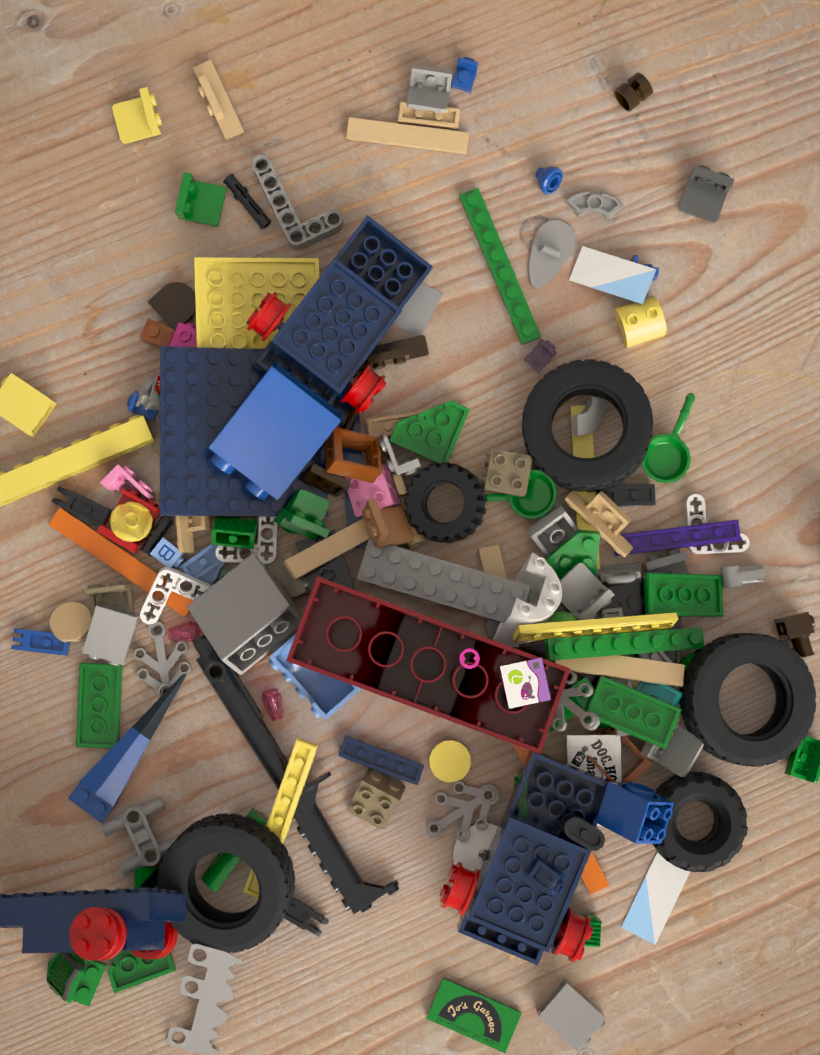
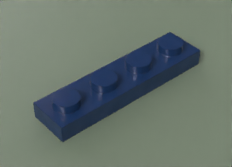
[338,736,425,785]

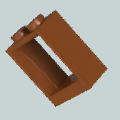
[324,427,383,483]
[587,727,652,783]

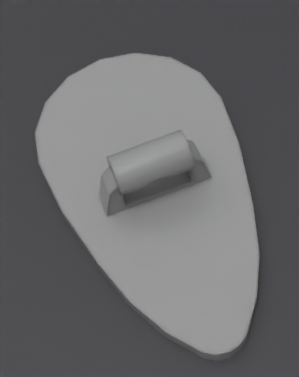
[529,220,576,289]

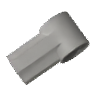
[721,564,765,589]

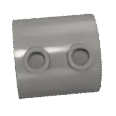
[526,505,579,557]

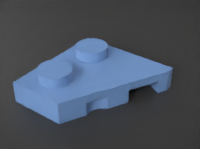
[180,544,226,594]

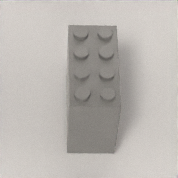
[187,554,303,675]

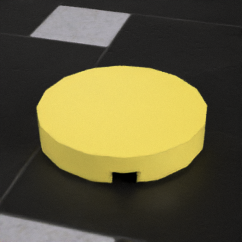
[110,501,153,542]
[429,740,471,783]

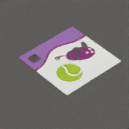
[500,658,551,709]

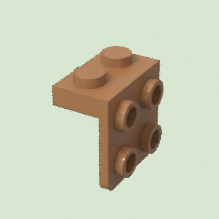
[362,498,414,548]

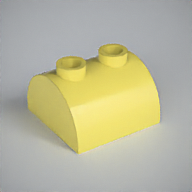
[613,296,666,348]

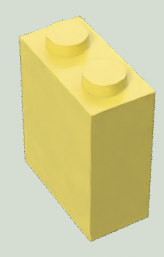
[0,373,57,437]

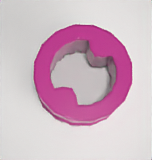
[459,648,480,669]

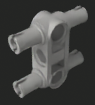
[101,797,178,876]

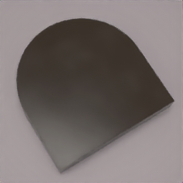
[148,282,195,330]

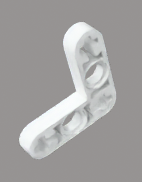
[685,494,750,555]
[214,516,277,564]
[140,567,212,624]

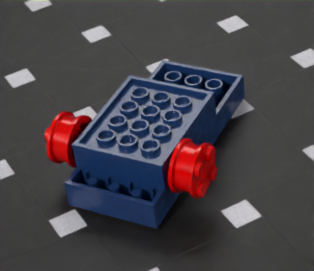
[246,215,433,414]
[439,750,610,965]
[0,888,186,961]

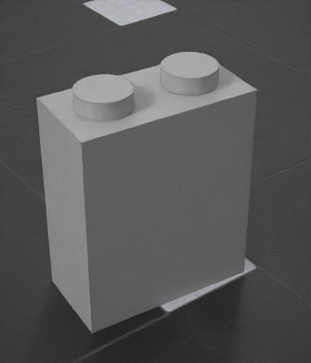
[82,601,140,666]
[537,979,606,1051]

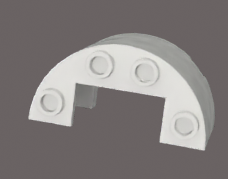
[493,553,562,647]

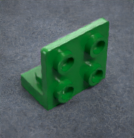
[175,172,227,227]

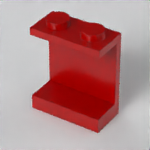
[97,488,160,554]

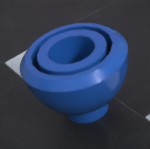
[535,166,563,194]

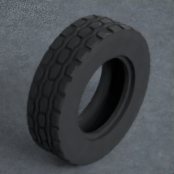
[522,359,653,492]
[680,633,816,767]
[157,813,295,953]

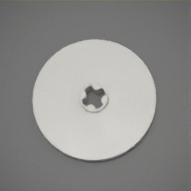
[453,823,498,871]

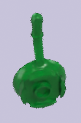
[642,393,695,483]
[463,469,557,519]

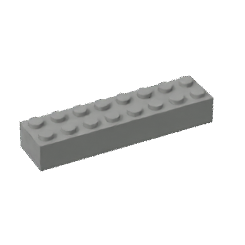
[357,539,532,623]

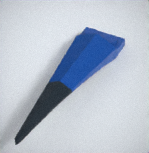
[68,673,186,823]

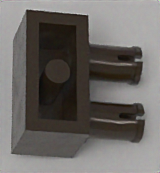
[774,612,815,658]

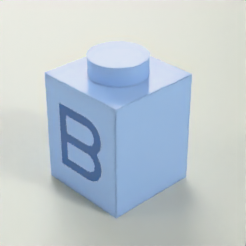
[150,538,185,569]

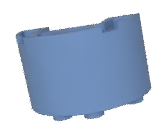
[268,633,362,720]

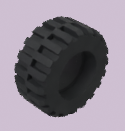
[404,462,487,543]

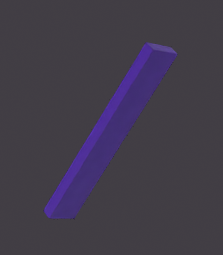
[614,520,741,556]

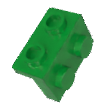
[784,736,820,784]

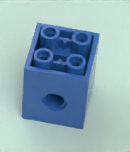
[596,782,674,844]

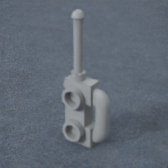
[596,563,641,584]

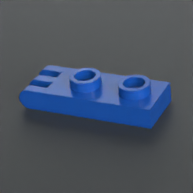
[11,628,70,656]

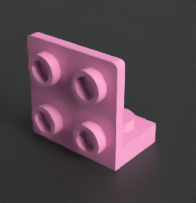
[100,464,155,500]
[345,464,401,517]

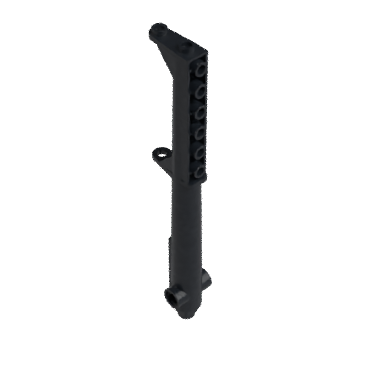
[192,634,399,914]

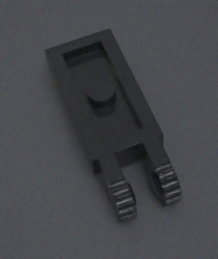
[596,484,656,507]
[51,486,112,527]
[284,897,329,936]

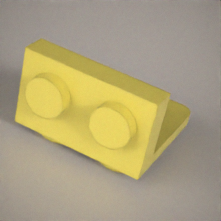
[112,87,162,144]

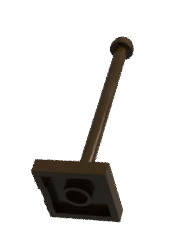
[299,370,376,497]

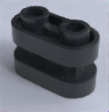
[560,813,605,851]

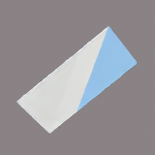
[569,246,656,304]
[621,853,690,945]

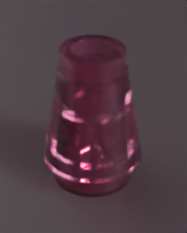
[168,621,201,641]
[261,688,283,721]

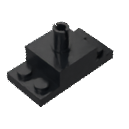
[295,529,355,592]

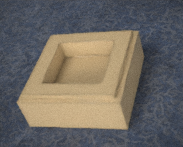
[393,474,407,497]

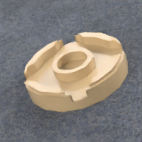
[49,602,92,642]

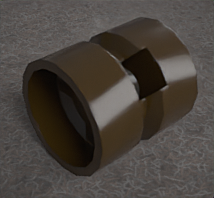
[614,72,653,112]

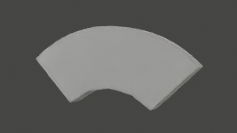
[566,191,624,220]
[573,397,607,436]

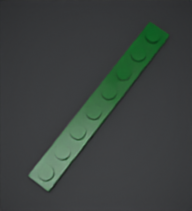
[459,188,541,345]
[544,627,704,661]

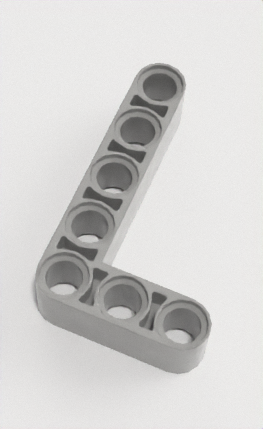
[252,154,344,250]

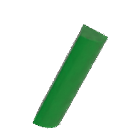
[201,807,268,893]

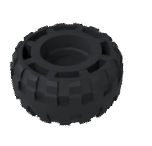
[653,771,748,873]

